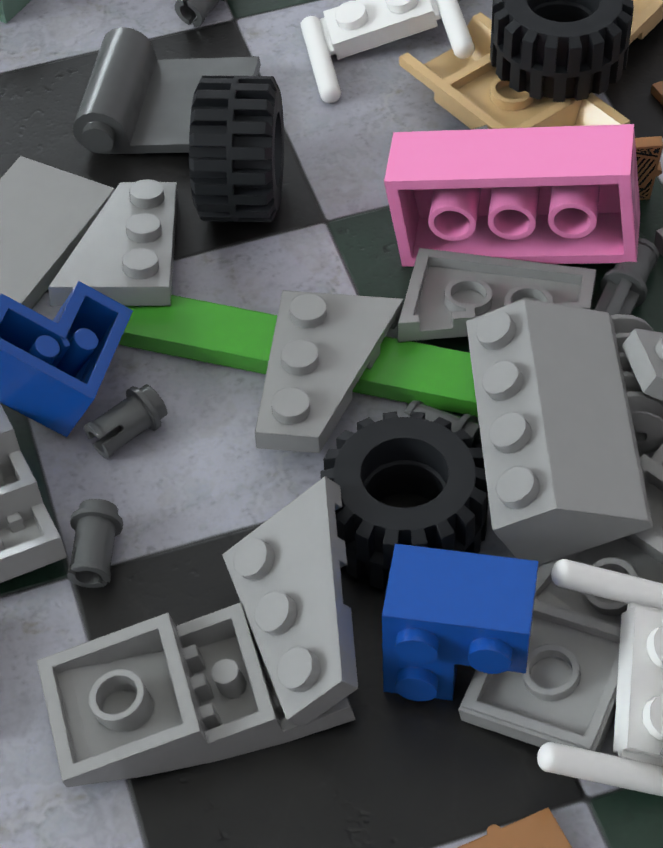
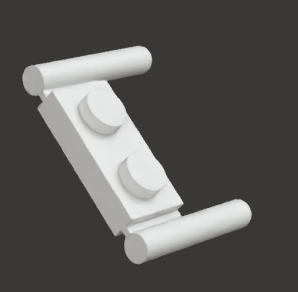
[300,0,475,103]
[537,559,663,797]

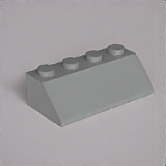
[466,299,653,566]

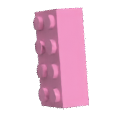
[384,124,640,267]

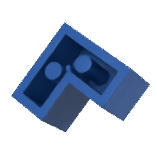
[0,281,133,437]
[382,544,539,701]

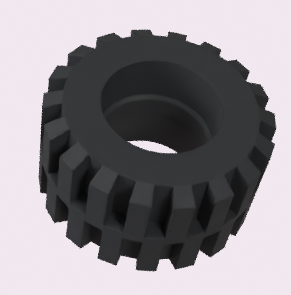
[490,0,634,102]
[189,75,284,222]
[320,411,488,590]

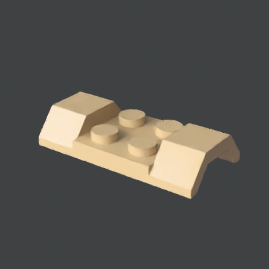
[399,12,630,129]

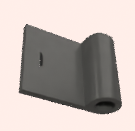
[73,27,261,154]

